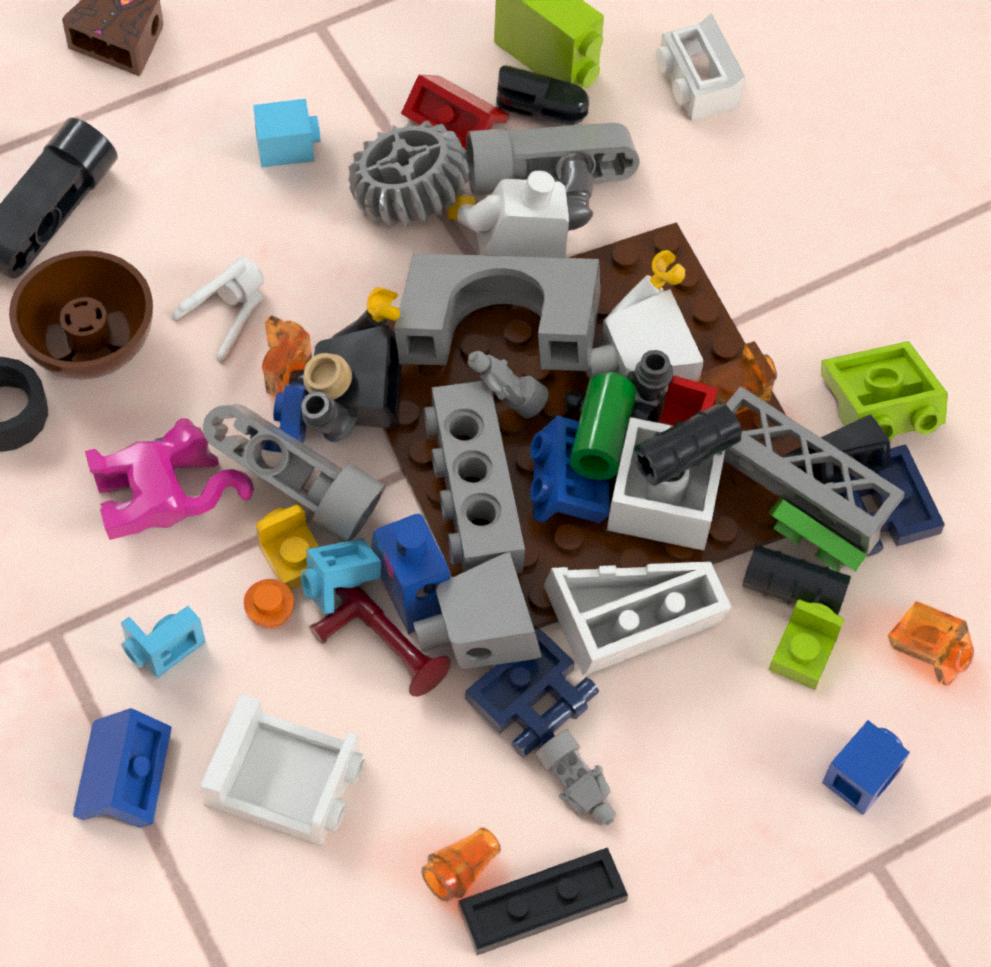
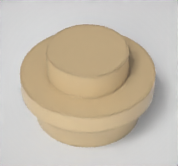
[304,353,352,400]

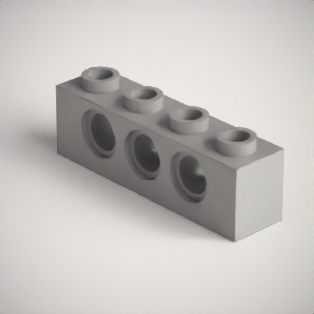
[424,381,525,573]

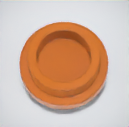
[243,579,294,628]

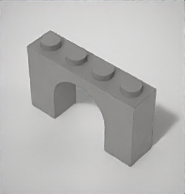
[394,253,601,371]

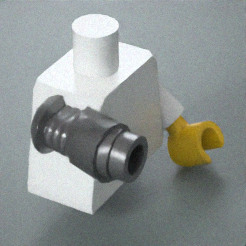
[447,160,594,258]
[586,250,704,406]

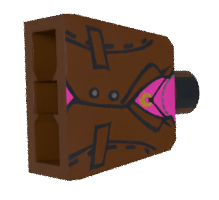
[62,0,163,76]

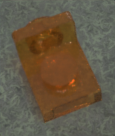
[262,315,312,397]
[699,341,777,414]
[888,601,974,686]

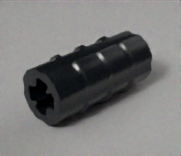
[634,402,742,486]
[742,544,851,615]

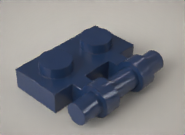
[832,444,945,556]
[465,628,599,758]

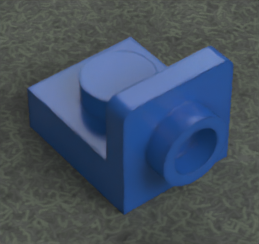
[250,382,310,452]

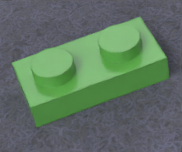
[769,497,867,572]

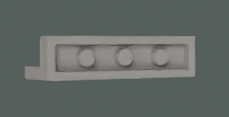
[723,386,905,555]

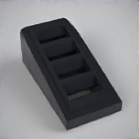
[785,414,891,484]

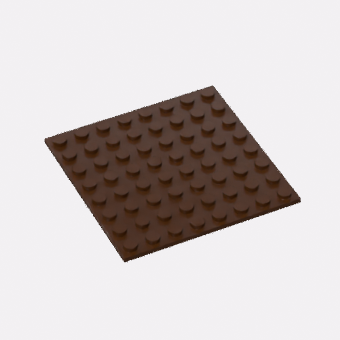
[382,222,826,630]

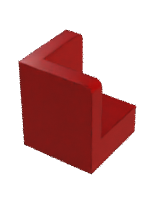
[658,375,718,426]

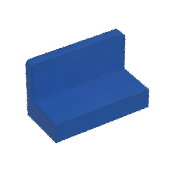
[73,708,172,828]

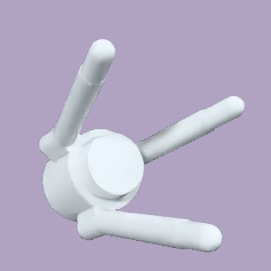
[172,257,264,361]

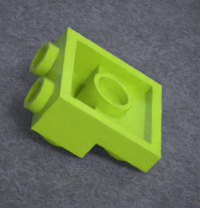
[821,341,948,441]

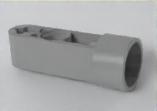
[466,123,640,194]
[203,404,386,542]

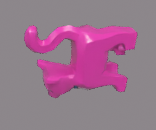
[85,418,254,540]

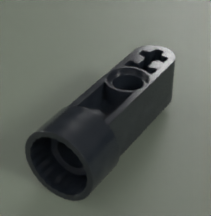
[0,118,118,279]

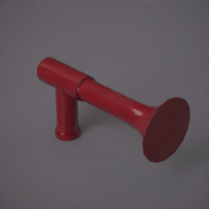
[309,586,451,697]

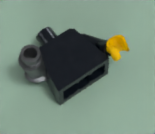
[289,287,402,442]

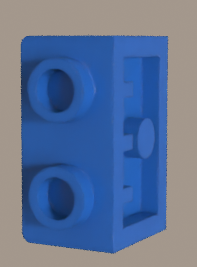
[530,416,610,523]

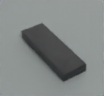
[458,847,628,955]

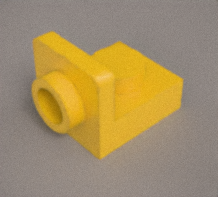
[256,504,319,590]

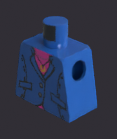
[371,513,450,634]

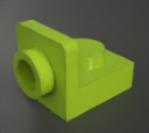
[768,600,844,689]

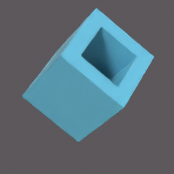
[253,98,321,168]

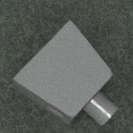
[413,552,542,669]

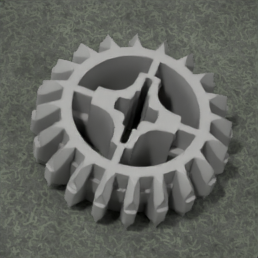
[348,120,470,228]

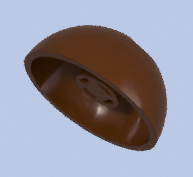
[9,250,153,380]

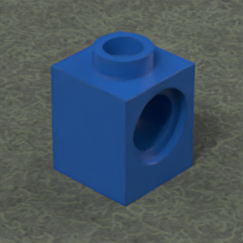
[822,720,910,816]

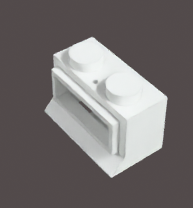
[656,13,745,121]

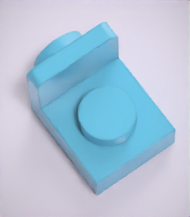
[301,538,381,615]
[121,605,206,678]

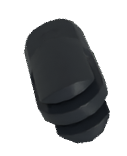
[495,65,589,125]

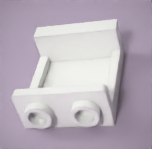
[200,693,365,846]

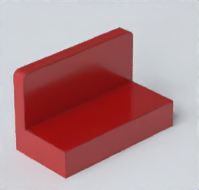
[401,74,509,150]

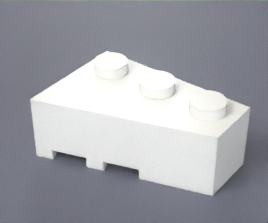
[543,562,732,676]

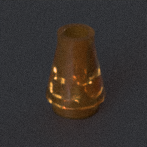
[421,827,501,902]

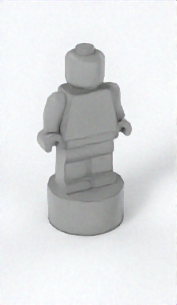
[468,351,548,418]
[535,729,616,826]

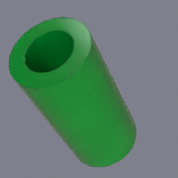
[570,372,636,480]

